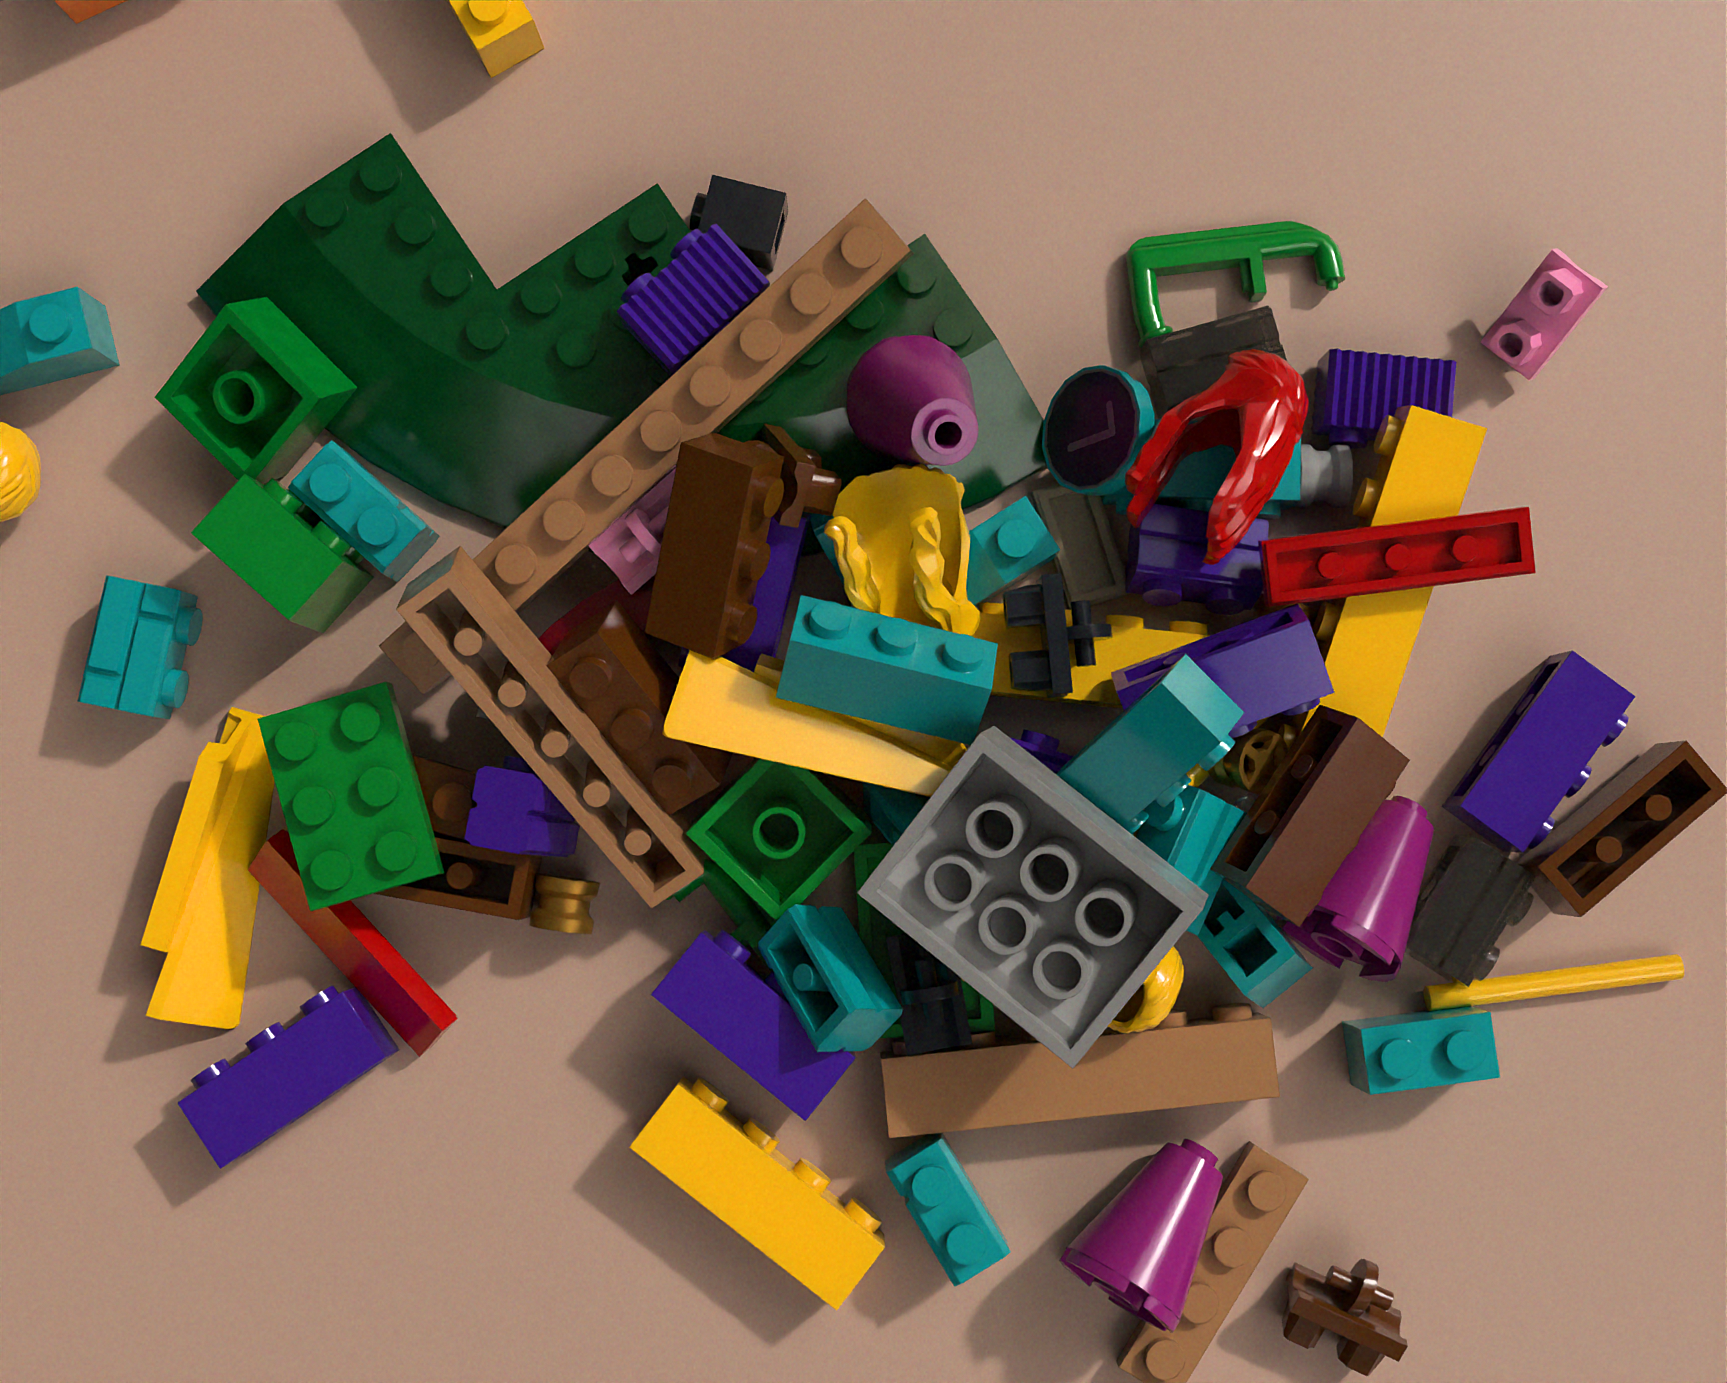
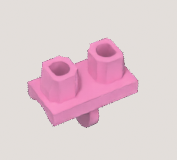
[1480,248,1608,381]
[589,468,676,595]

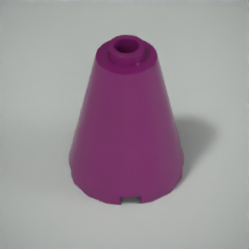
[846,335,978,466]
[1276,796,1434,982]
[1059,1139,1223,1333]

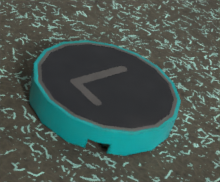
[1042,365,1155,496]

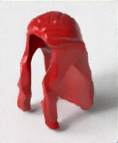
[1125,349,1309,565]

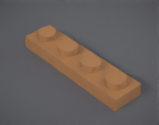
[1116,1141,1309,1383]

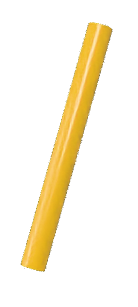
[1423,954,1684,1012]

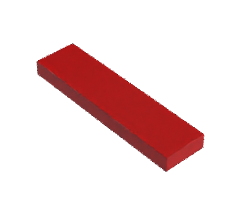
[1258,507,1536,607]
[248,829,458,1057]

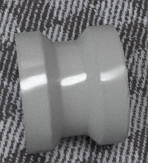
[1293,444,1353,508]

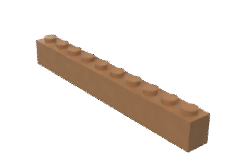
[379,198,914,694]

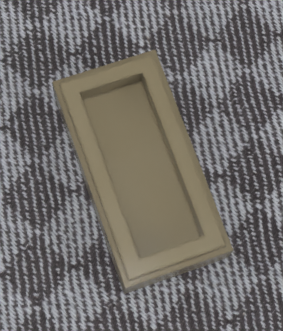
[1031,483,1130,610]

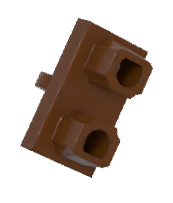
[743,424,842,528]
[1282,1259,1408,1376]

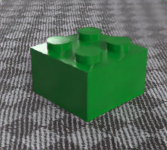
[155,297,358,484]
[191,474,374,633]
[686,758,872,921]

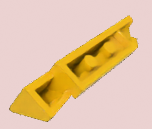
[662,650,967,797]
[140,707,275,1029]

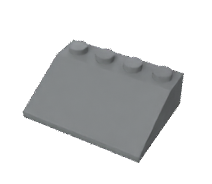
[857,726,1209,1069]

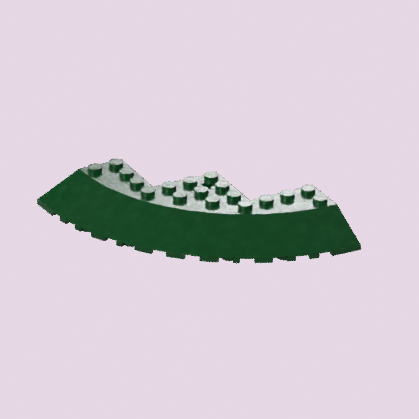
[196,133,1047,557]

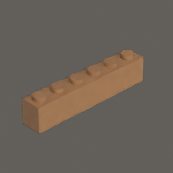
[396,546,704,909]
[880,1003,1280,1138]

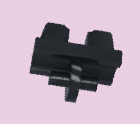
[1003,573,1112,698]
[886,933,972,1056]

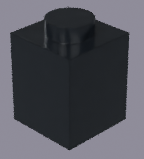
[690,175,788,271]

